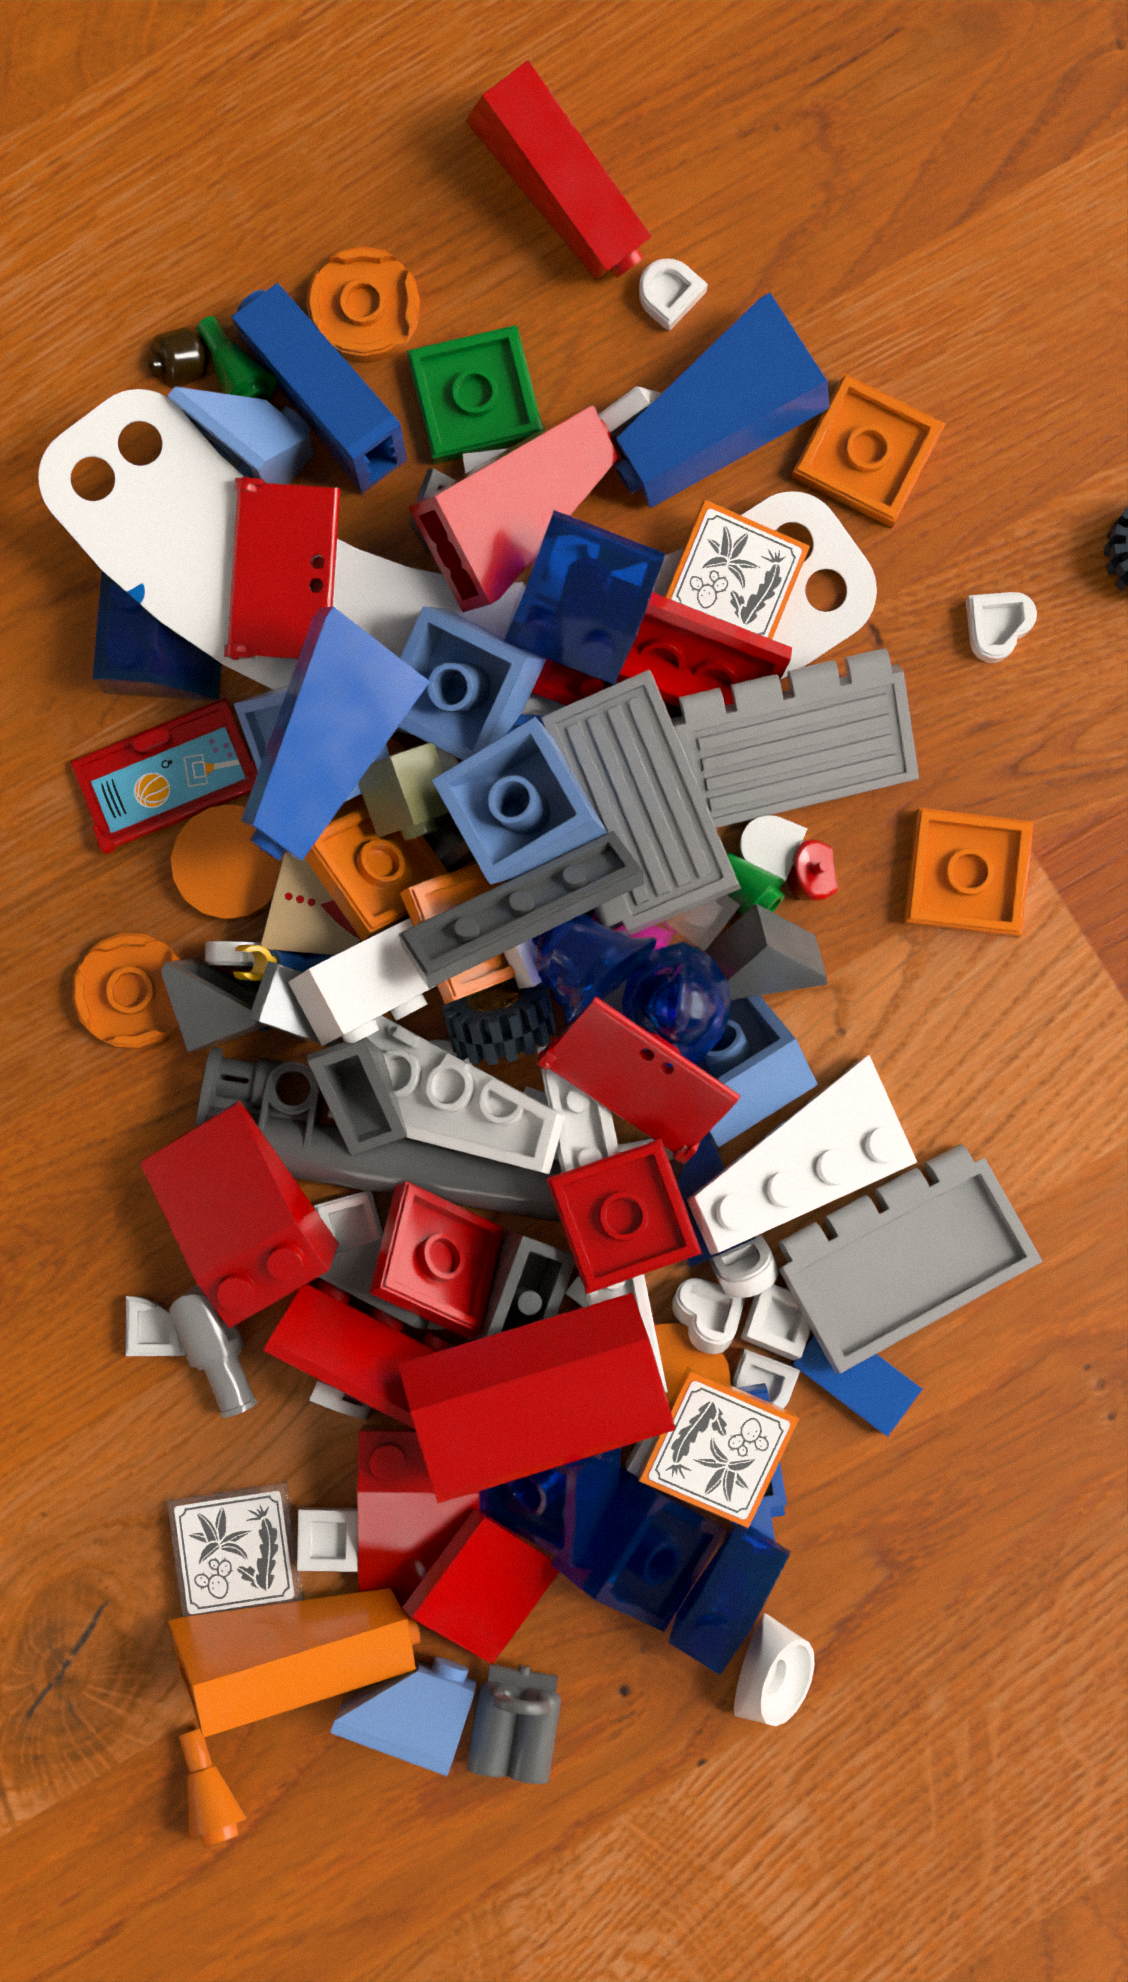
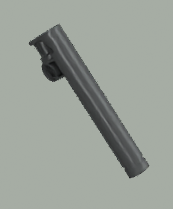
[195,1046,561,1222]

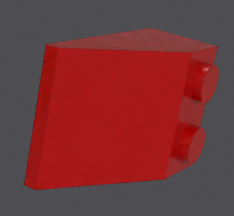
[140,1100,339,1329]
[357,1425,481,1607]

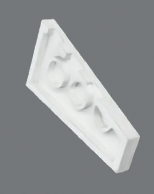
[327,1015,565,1174]
[687,1055,917,1255]

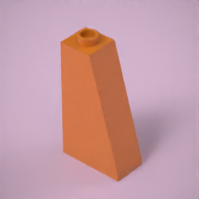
[168,1588,420,1738]

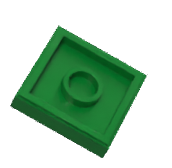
[406,325,543,465]

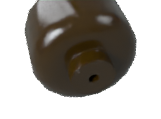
[147,327,209,389]

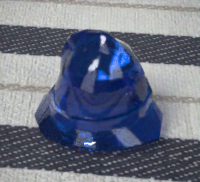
[531,914,657,1025]
[622,941,730,1067]

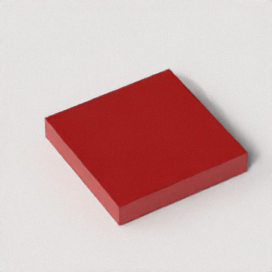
[546,1139,702,1294]
[369,1181,503,1339]
[402,1508,563,1665]

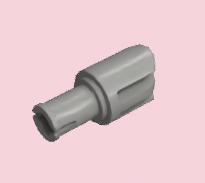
[170,1285,258,1418]

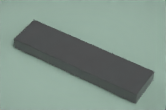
[399,831,644,989]

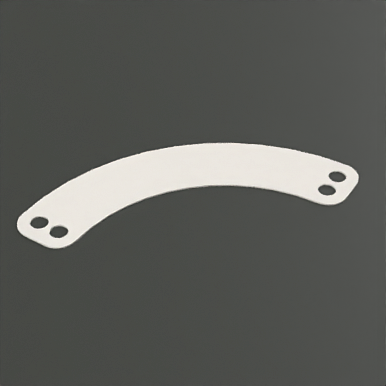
[38,389,877,735]

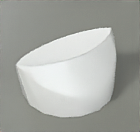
[734,1613,815,1726]

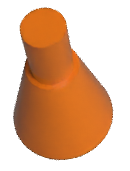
[179,1729,247,1848]

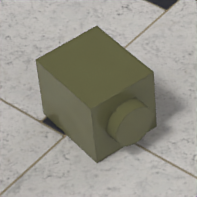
[358,742,450,841]

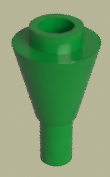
[196,316,276,402]
[726,853,785,917]

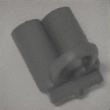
[466,1664,561,1784]

